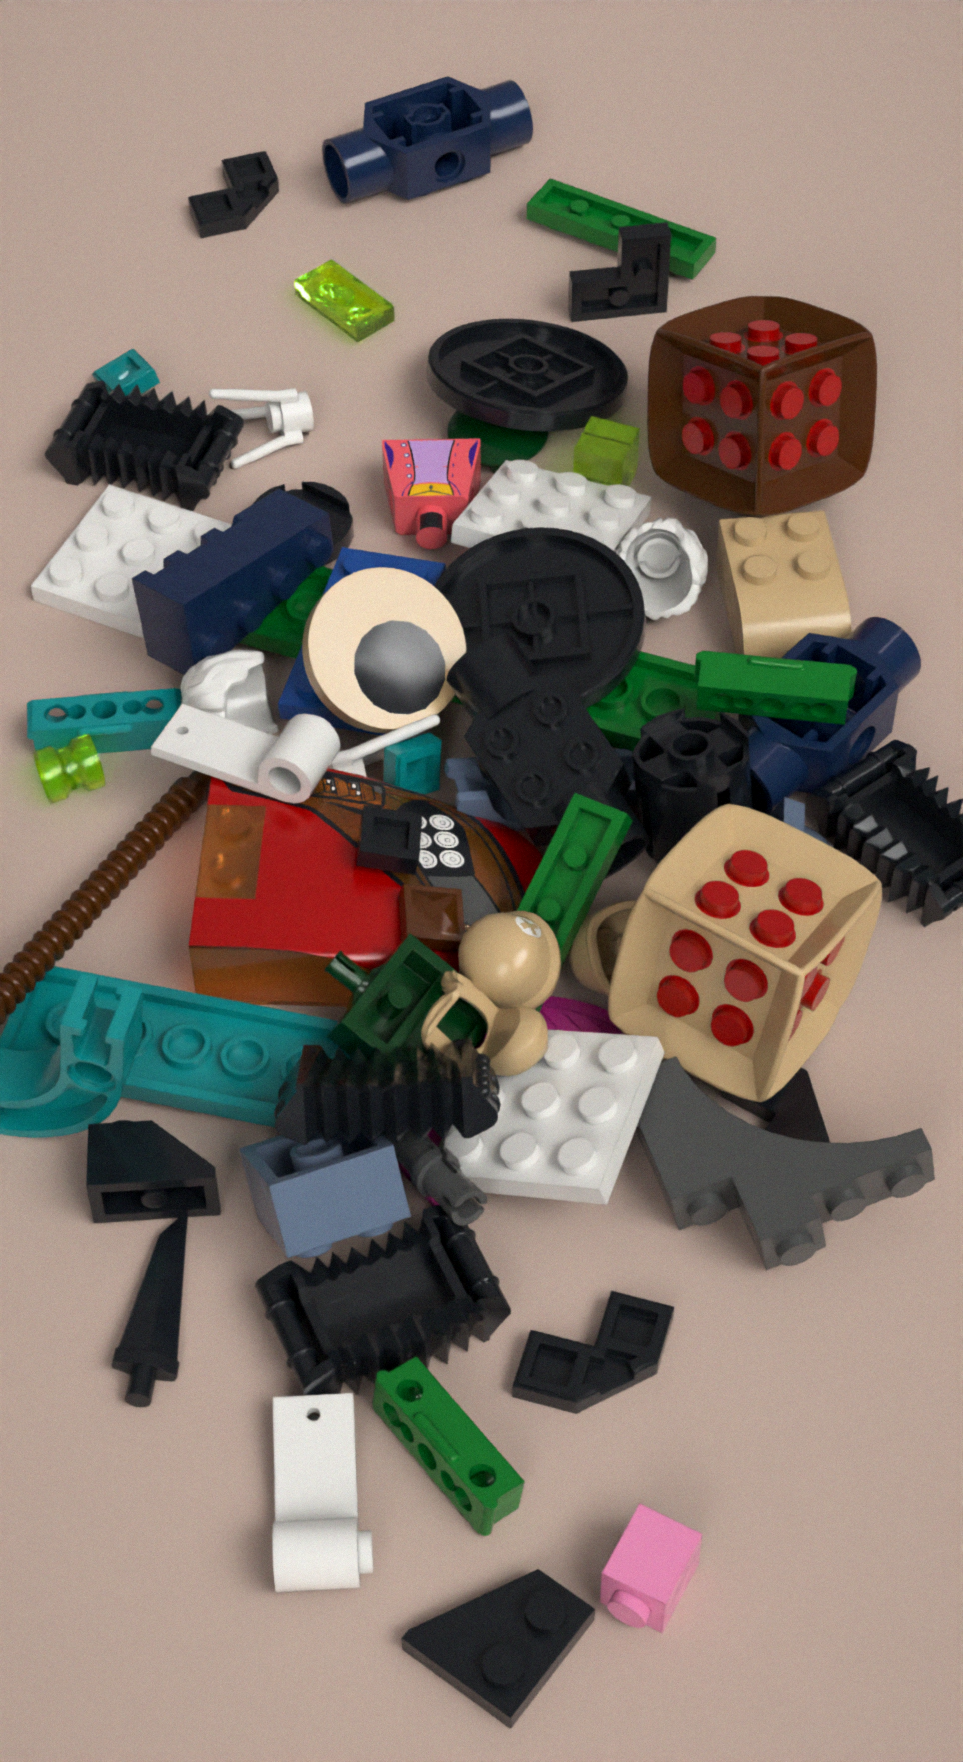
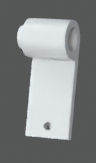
[151,704,341,803]
[272,1393,373,1593]

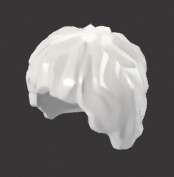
[615,517,708,620]
[180,650,278,734]

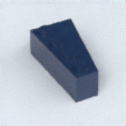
[132,489,334,675]

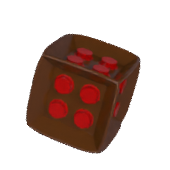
[647,296,877,516]

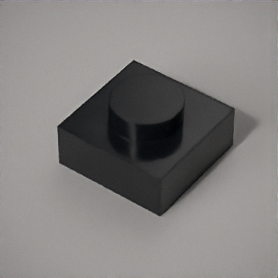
[356,805,422,875]

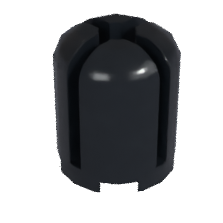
[632,709,753,864]

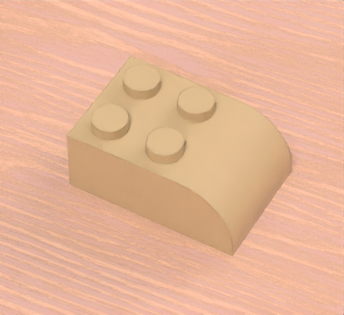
[715,510,852,658]

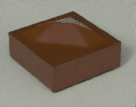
[398,884,465,951]

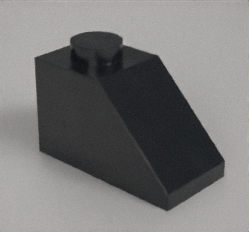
[86,1120,221,1223]

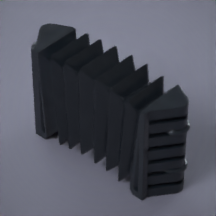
[45,380,244,511]
[808,739,963,927]
[274,1038,501,1145]
[255,1205,511,1395]

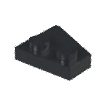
[401,1569,595,1729]

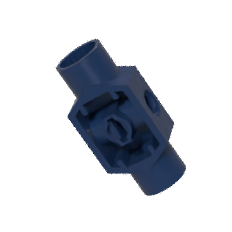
[322,76,533,204]
[738,617,921,815]

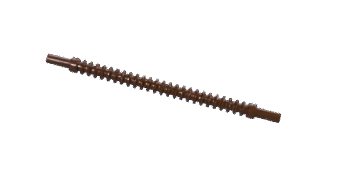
[0,770,211,1025]

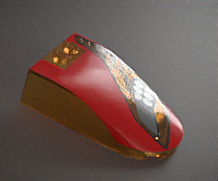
[188,768,543,1007]

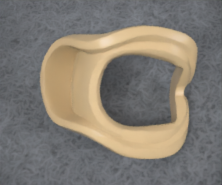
[421,970,548,1076]

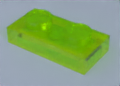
[294,259,395,342]

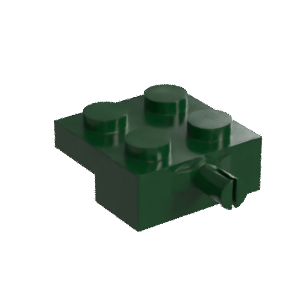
[324,933,487,1059]

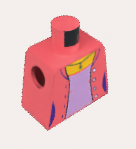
[382,439,481,549]

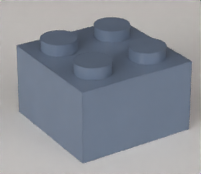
[239,1130,411,1258]

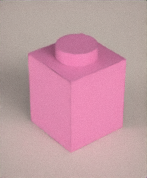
[600,1503,703,1633]

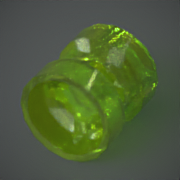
[33,733,106,804]

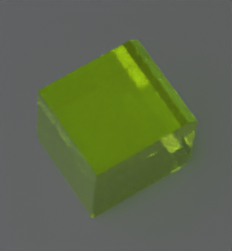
[573,416,640,486]

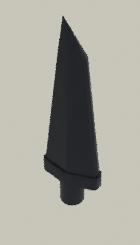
[111,1217,188,1407]

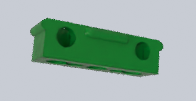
[694,650,857,725]
[372,1356,525,1536]

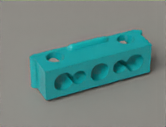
[27,688,182,759]

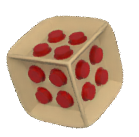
[608,804,882,1102]

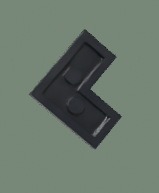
[568,222,671,322]

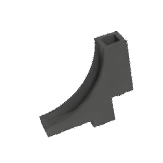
[636,1056,935,1270]

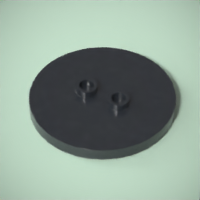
[427,318,628,431]
[434,527,646,708]

